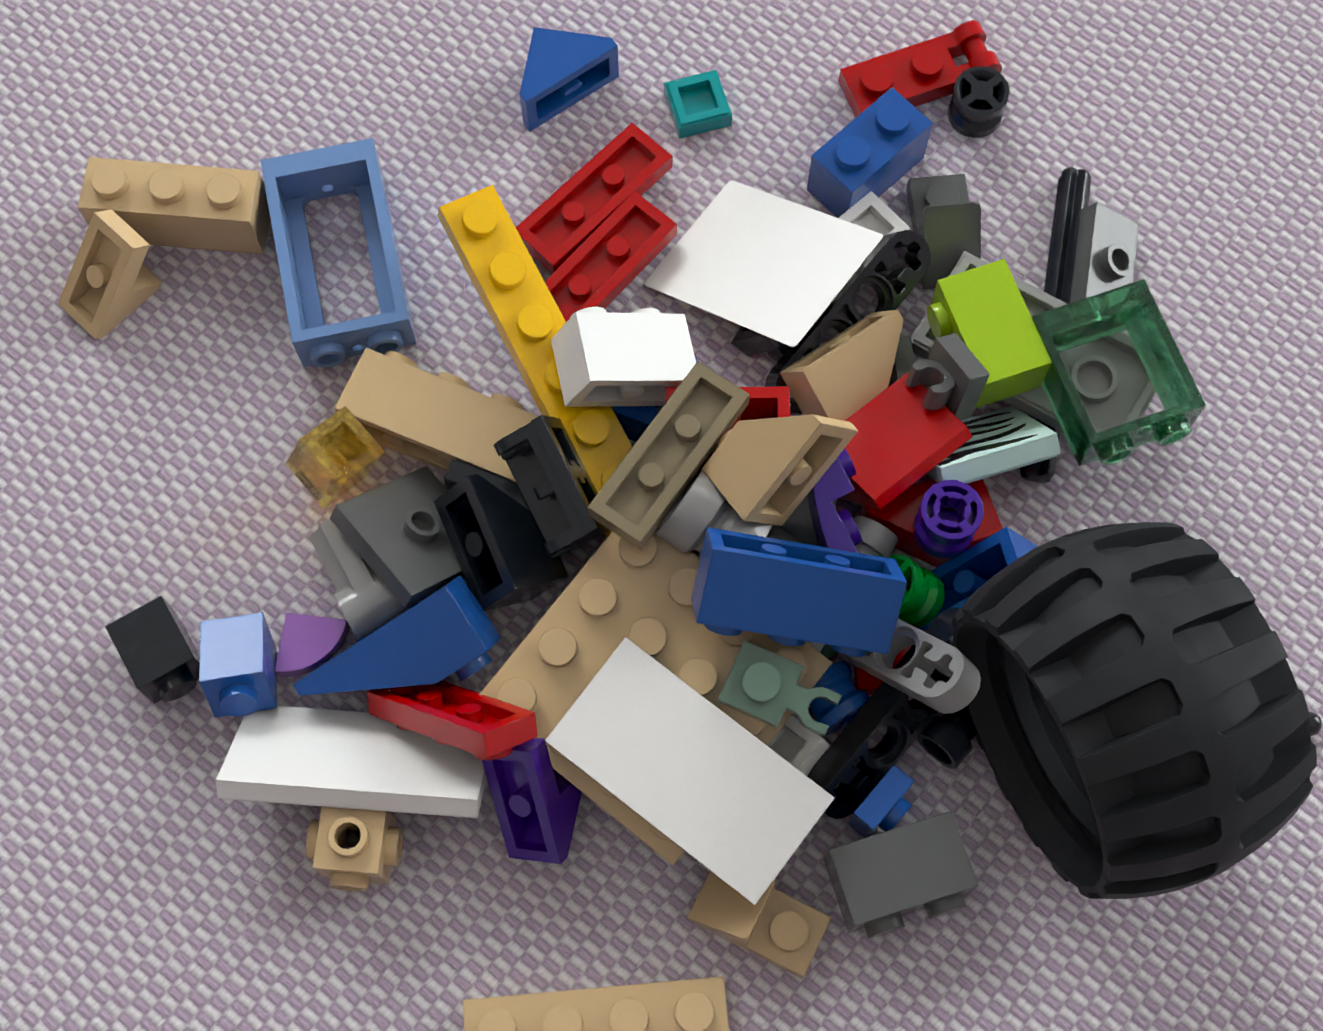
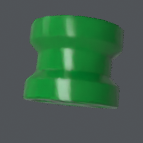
[888,554,945,628]

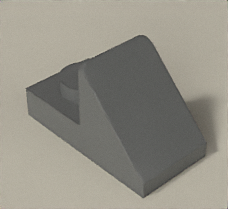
[906,174,981,289]

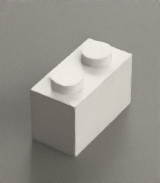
[551,307,696,407]

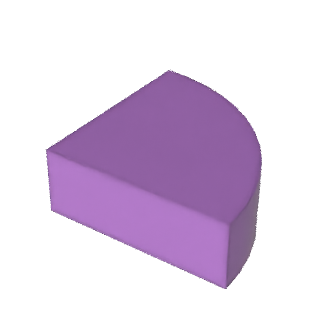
[274,613,350,677]

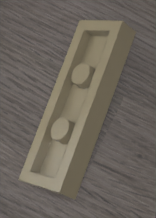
[588,361,750,550]

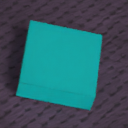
[664,70,732,139]

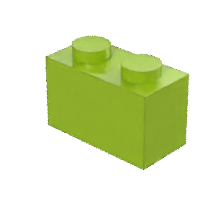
[927,259,1052,408]

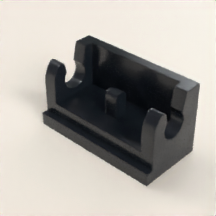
[493,415,609,559]

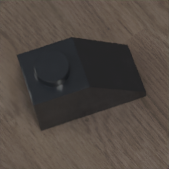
[433,474,569,611]

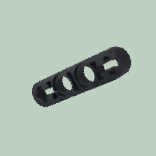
[765,230,931,413]
[807,608,960,819]

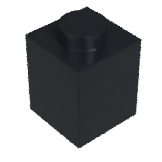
[105,596,200,704]

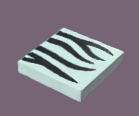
[926,406,1061,484]

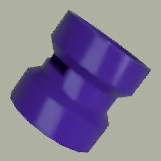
[913,480,984,558]

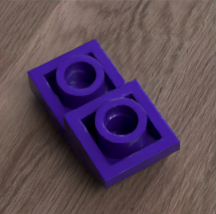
[807,448,863,553]

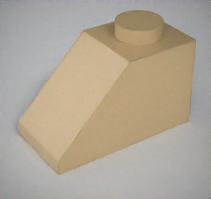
[780,310,904,421]
[702,414,858,526]

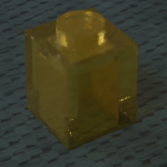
[285,406,385,509]

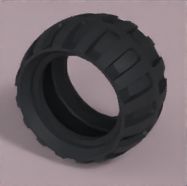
[950,522,1317,899]

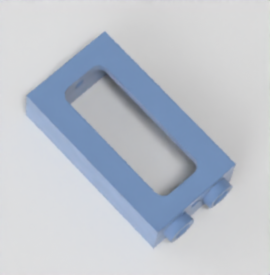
[260,138,416,368]

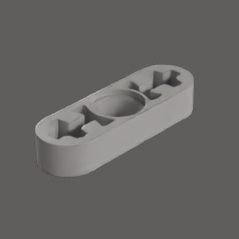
[843,619,981,714]

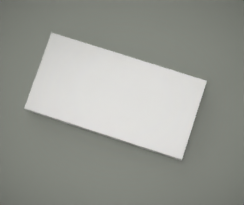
[545,637,834,905]
[216,706,487,818]

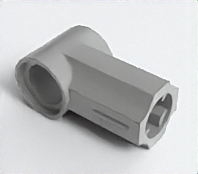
[308,519,411,641]

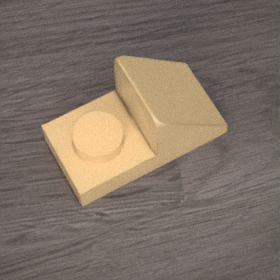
[58,209,162,339]
[687,871,832,979]

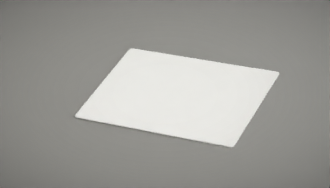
[644,180,883,347]

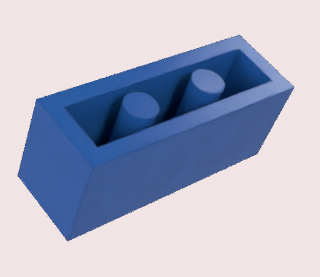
[691,527,907,657]

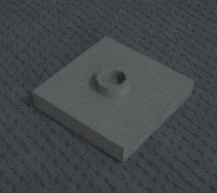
[330,466,465,608]

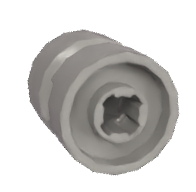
[654,468,772,560]

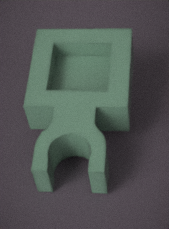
[718,640,842,736]

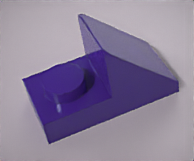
[482,738,582,864]

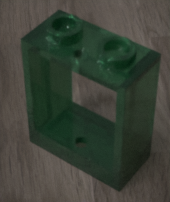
[1032,279,1206,466]

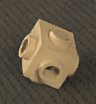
[306,807,403,892]

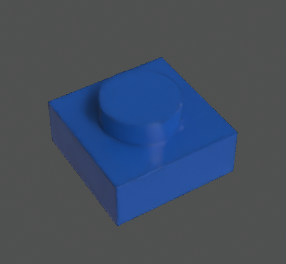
[848,765,914,838]

